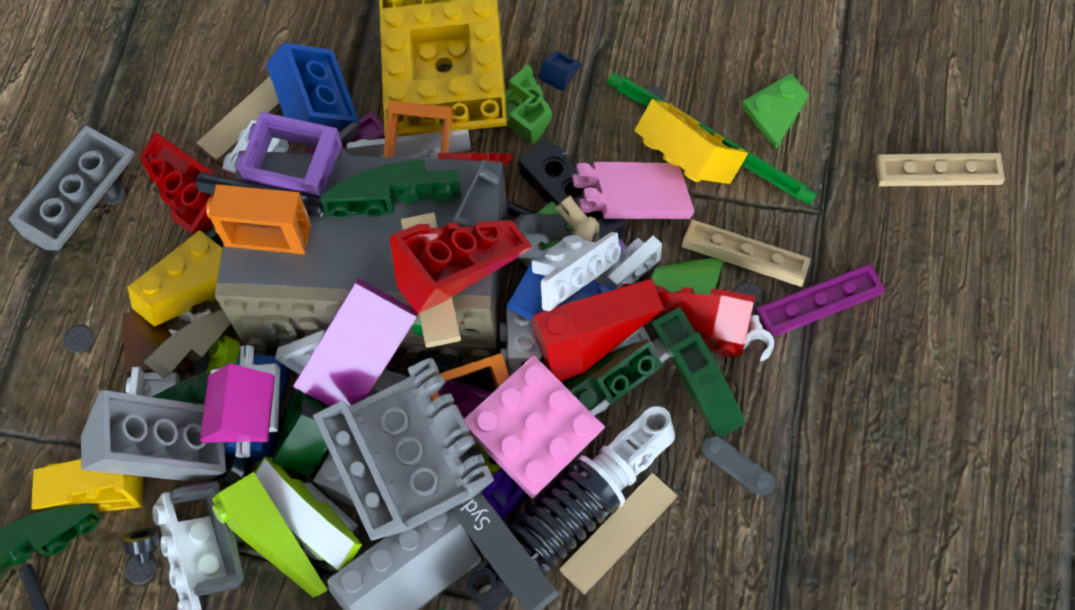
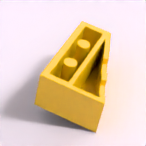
[634,99,748,184]
[128,230,223,326]
[31,459,143,512]

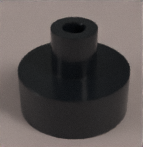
[217,453,253,487]
[122,528,159,563]

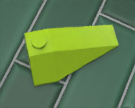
[212,472,327,598]

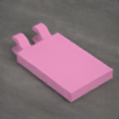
[572,162,694,219]

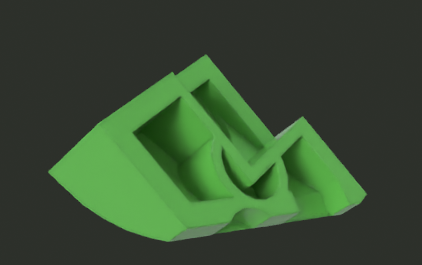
[506,64,552,145]
[651,258,724,295]

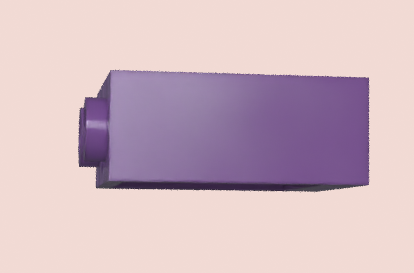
[237,112,342,197]

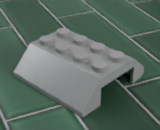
[313,358,494,541]

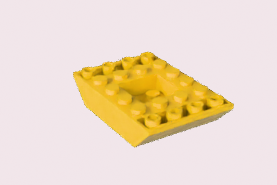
[379,0,507,137]

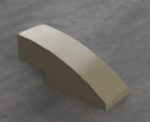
[144,310,231,379]

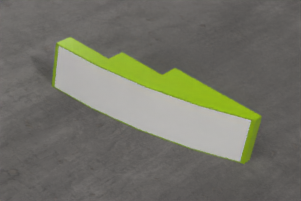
[255,457,362,571]

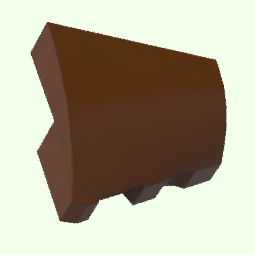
[123,313,194,377]

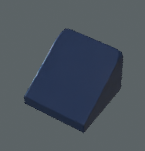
[539,50,581,90]

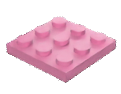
[464,355,605,499]

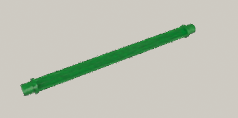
[607,72,818,205]

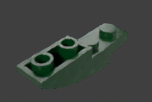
[321,159,461,218]
[651,307,746,438]
[560,339,663,411]
[0,504,105,578]

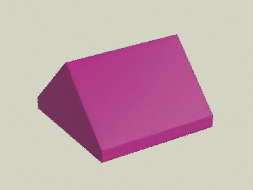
[200,363,275,443]

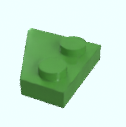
[742,73,809,149]

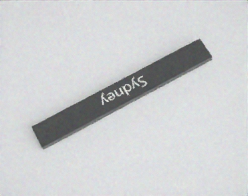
[450,491,560,610]

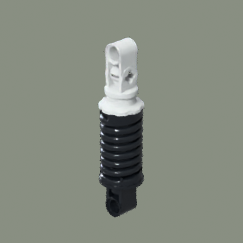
[465,406,675,610]

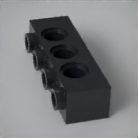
[518,138,626,240]

